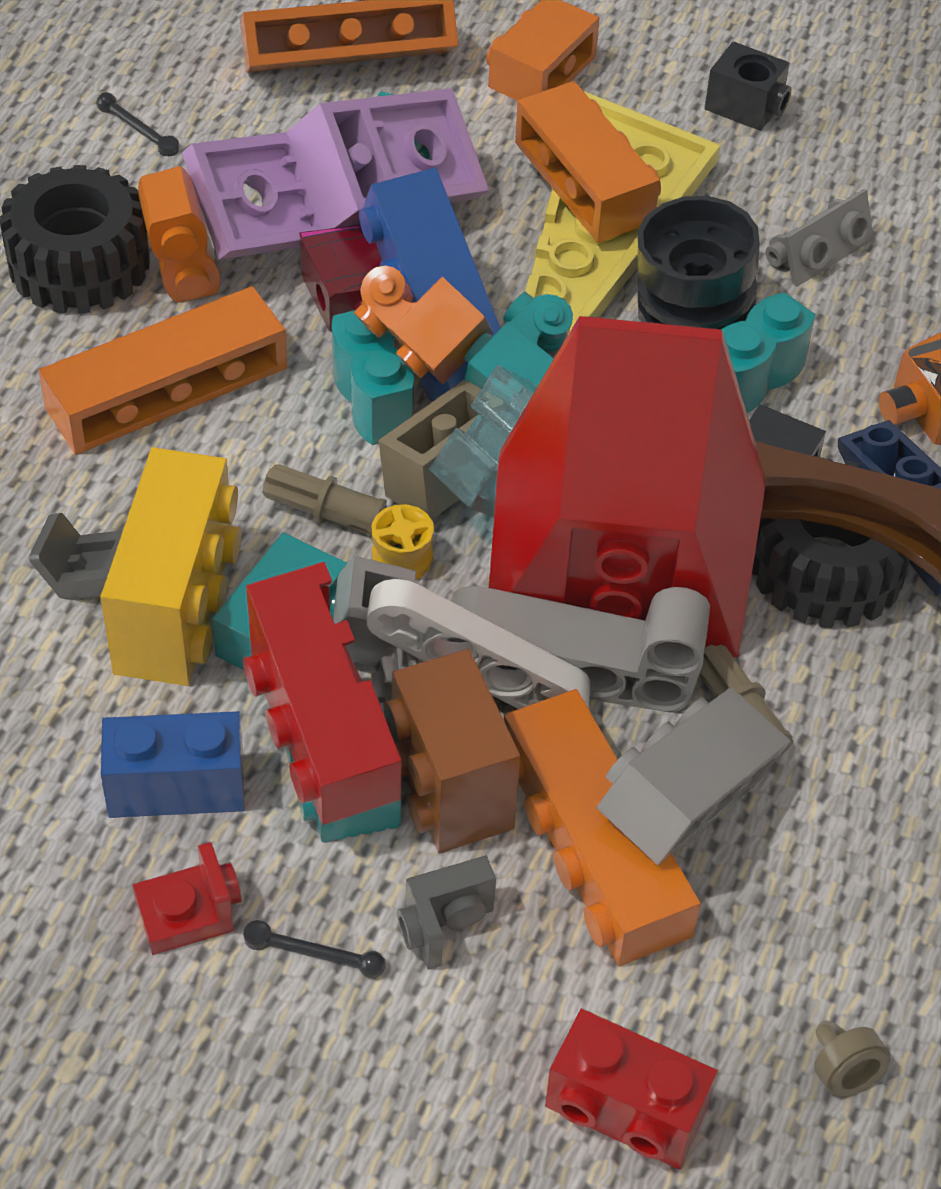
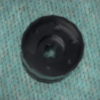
[637,196,760,330]

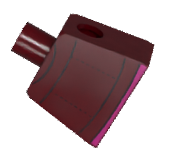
[299,225,382,332]

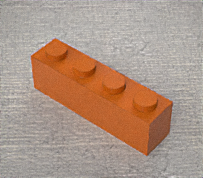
[240,0,458,73]
[38,286,288,455]
[503,689,701,967]

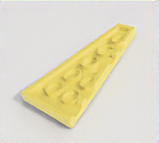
[525,91,721,334]

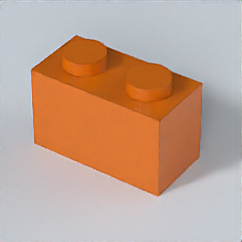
[486,0,600,100]

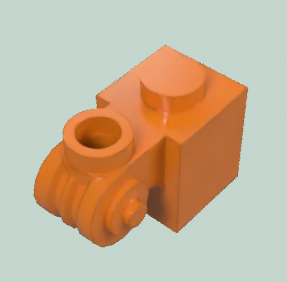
[353,266,493,385]

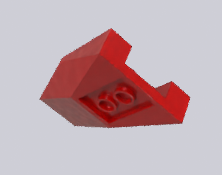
[488,316,766,658]

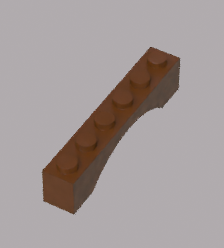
[755,441,941,584]

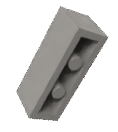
[596,687,791,865]

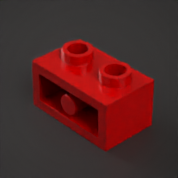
[545,1008,718,1170]

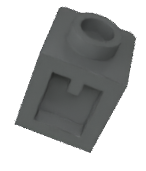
[397,855,496,970]

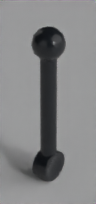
[96,92,179,157]
[243,920,386,979]

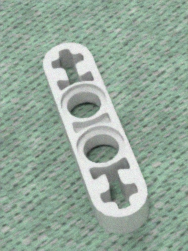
[367,579,591,709]

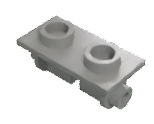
[765,189,874,287]

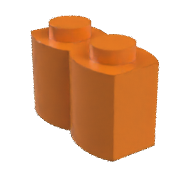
[138,166,220,303]

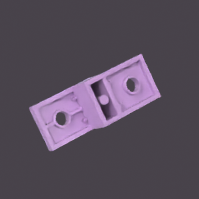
[182,88,489,260]

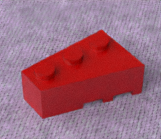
[243,561,401,825]

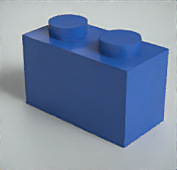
[101,711,245,818]

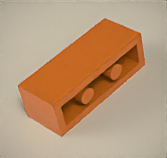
[515,81,661,243]

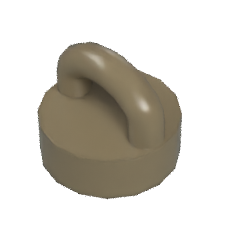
[814,1021,891,1097]

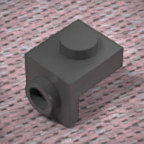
[29,513,123,600]

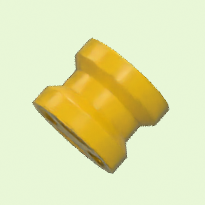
[371,504,434,580]

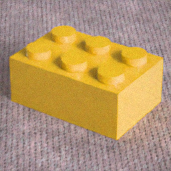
[100,447,241,686]

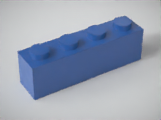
[359,167,501,402]

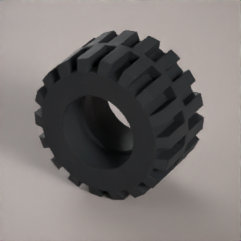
[0,165,150,314]
[752,459,910,628]

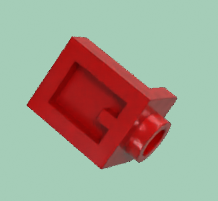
[132,842,242,955]

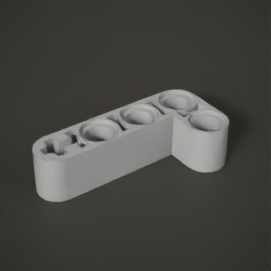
[442,586,710,713]

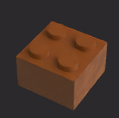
[384,648,521,853]

